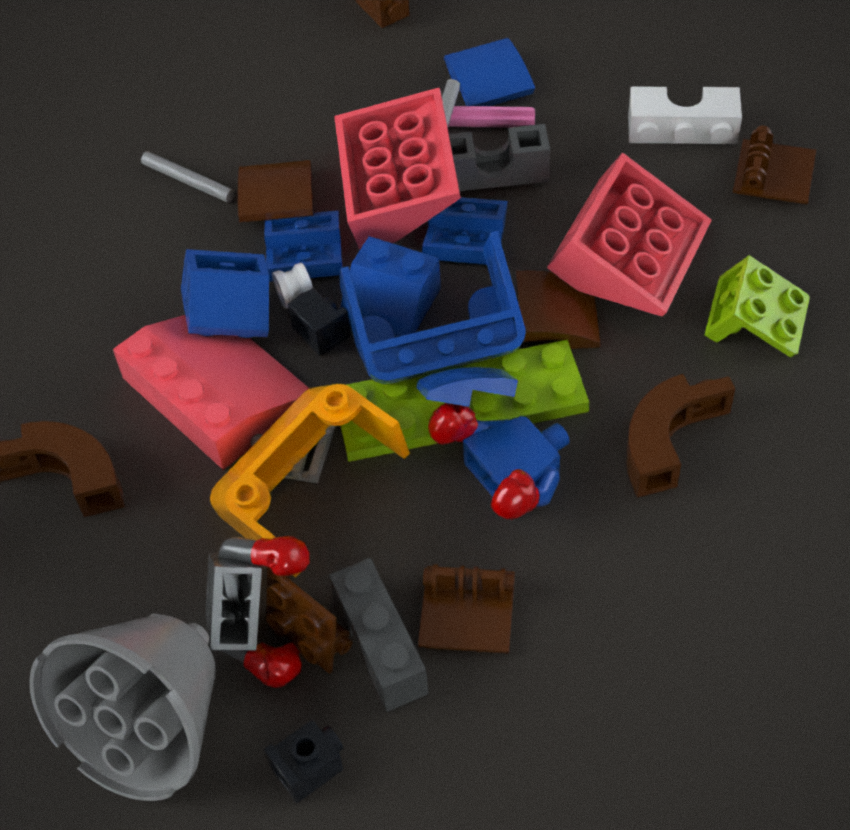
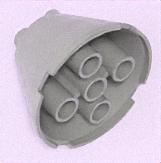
[29,613,216,801]

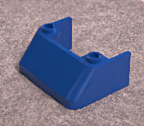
[340,231,526,384]

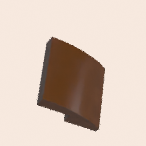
[238,160,314,223]
[516,270,600,349]

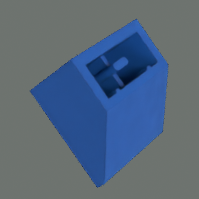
[181,249,269,338]

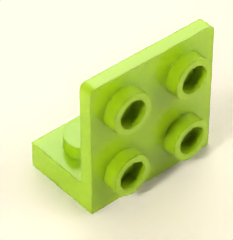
[704,255,810,357]

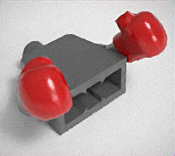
[206,536,310,688]

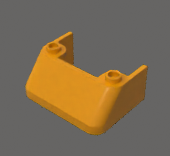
[210,384,410,578]

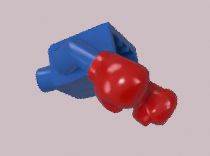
[428,403,570,520]

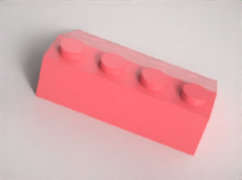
[334,87,461,250]
[547,152,712,317]
[113,315,310,470]

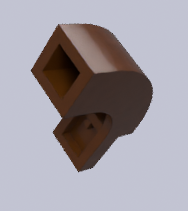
[626,374,735,498]
[0,421,125,517]

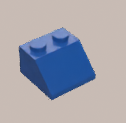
[340,236,441,337]

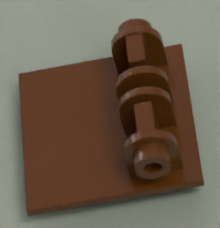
[733,125,816,205]
[418,563,515,654]
[266,567,353,674]

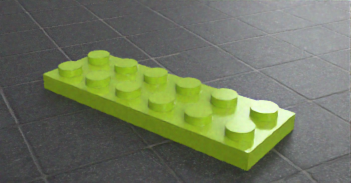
[340,340,590,462]

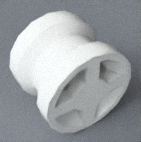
[272,262,313,309]

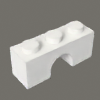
[628,87,742,144]

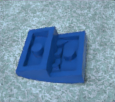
[444,38,535,106]
[422,197,508,265]
[264,210,343,282]
[416,367,518,407]

